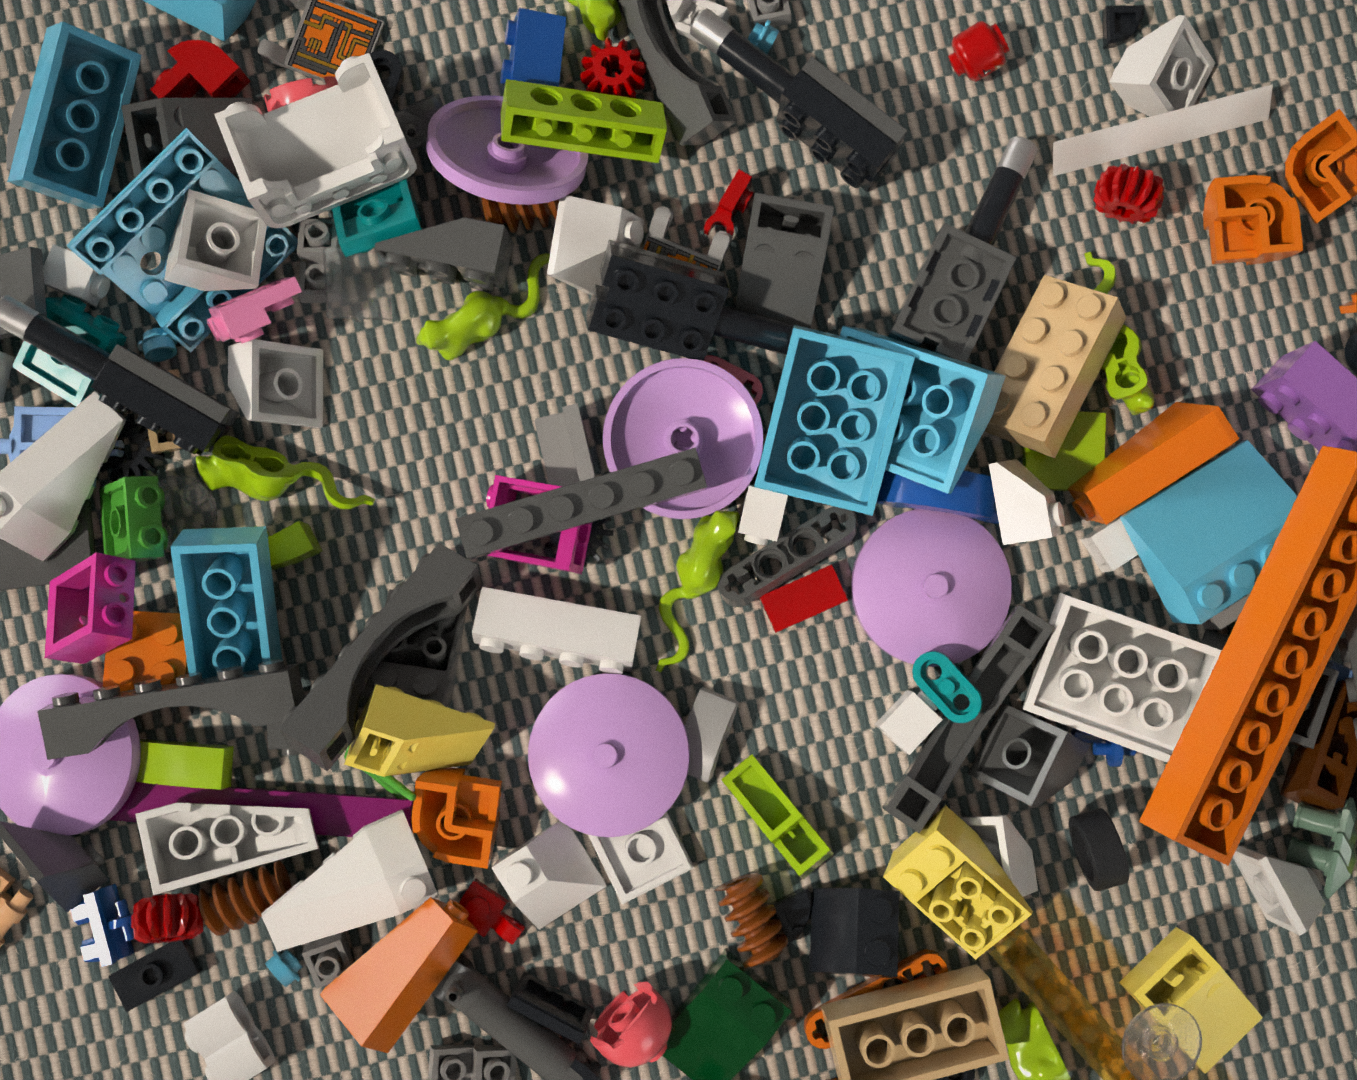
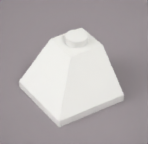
[1109,15,1215,117]
[164,189,267,291]
[547,195,644,296]
[228,339,323,428]
[989,459,1065,545]
[960,815,1038,897]
[492,820,607,930]
[1233,846,1326,936]

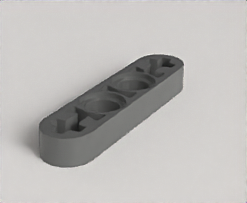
[718,506,857,607]

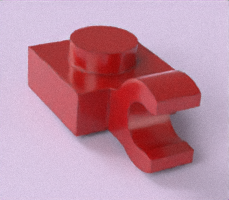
[704,169,755,238]
[459,879,525,945]

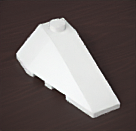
[0,391,126,562]
[135,803,319,895]
[261,810,439,952]

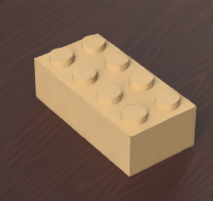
[984,275,1127,458]
[820,964,1009,1080]

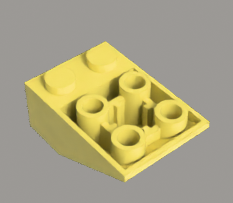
[344,684,495,777]
[883,805,1033,960]
[1119,927,1263,1074]

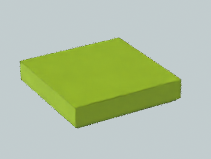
[1023,412,1106,491]

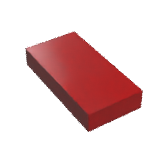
[759,564,848,633]

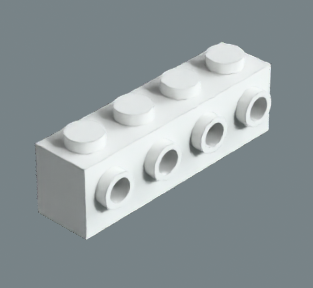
[472,587,641,674]

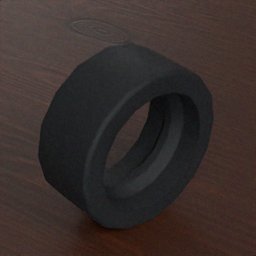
[1068,808,1130,891]

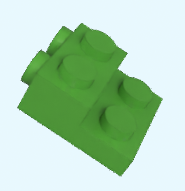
[99,476,168,562]

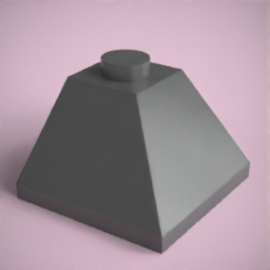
[968,703,1089,808]
[0,821,108,912]

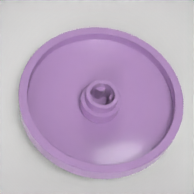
[426,95,588,205]
[603,358,763,519]
[851,509,1012,667]
[528,673,690,837]
[0,674,141,836]

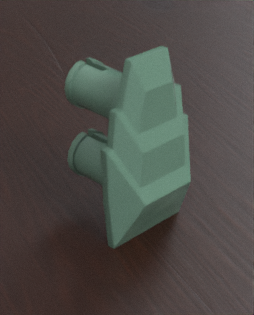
[1286,797,1357,899]

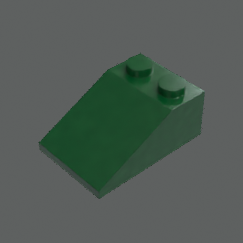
[662,948,792,1080]

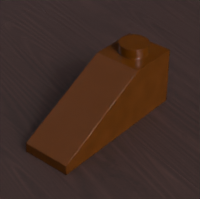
[1280,680,1357,810]

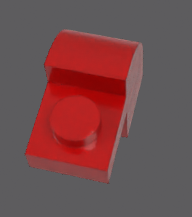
[150,40,251,98]

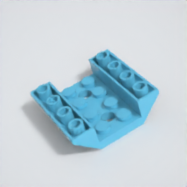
[67,128,298,353]

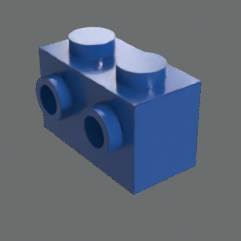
[500,8,566,87]

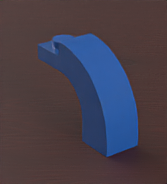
[876,470,999,524]

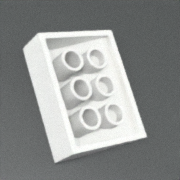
[1022,593,1222,762]

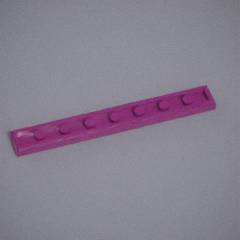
[109,782,413,837]

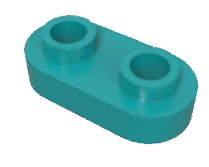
[912,651,983,723]

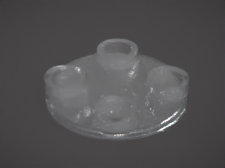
[158,475,217,553]

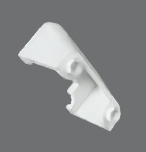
[214,53,417,228]

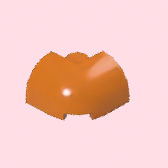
[1285,109,1357,224]
[1203,175,1303,265]
[411,768,502,869]

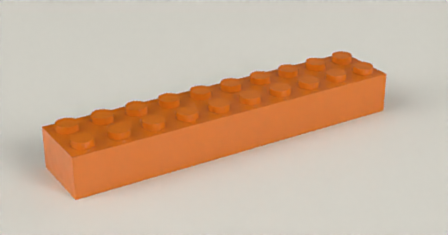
[1139,445,1357,866]

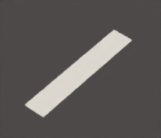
[1053,84,1273,176]

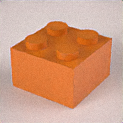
[103,611,189,692]

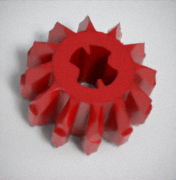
[580,37,646,98]
[1093,163,1165,224]
[131,893,204,944]

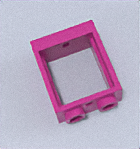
[485,475,592,574]
[44,552,136,664]

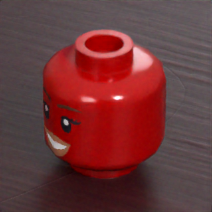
[948,21,1010,82]

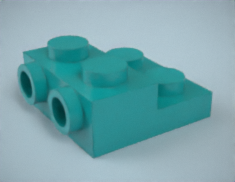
[332,178,422,258]
[12,294,127,406]

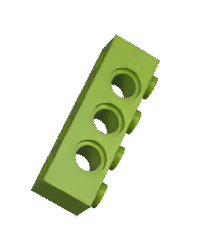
[501,79,667,163]

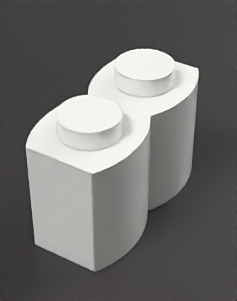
[184,991,276,1080]

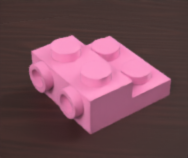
[206,277,302,343]

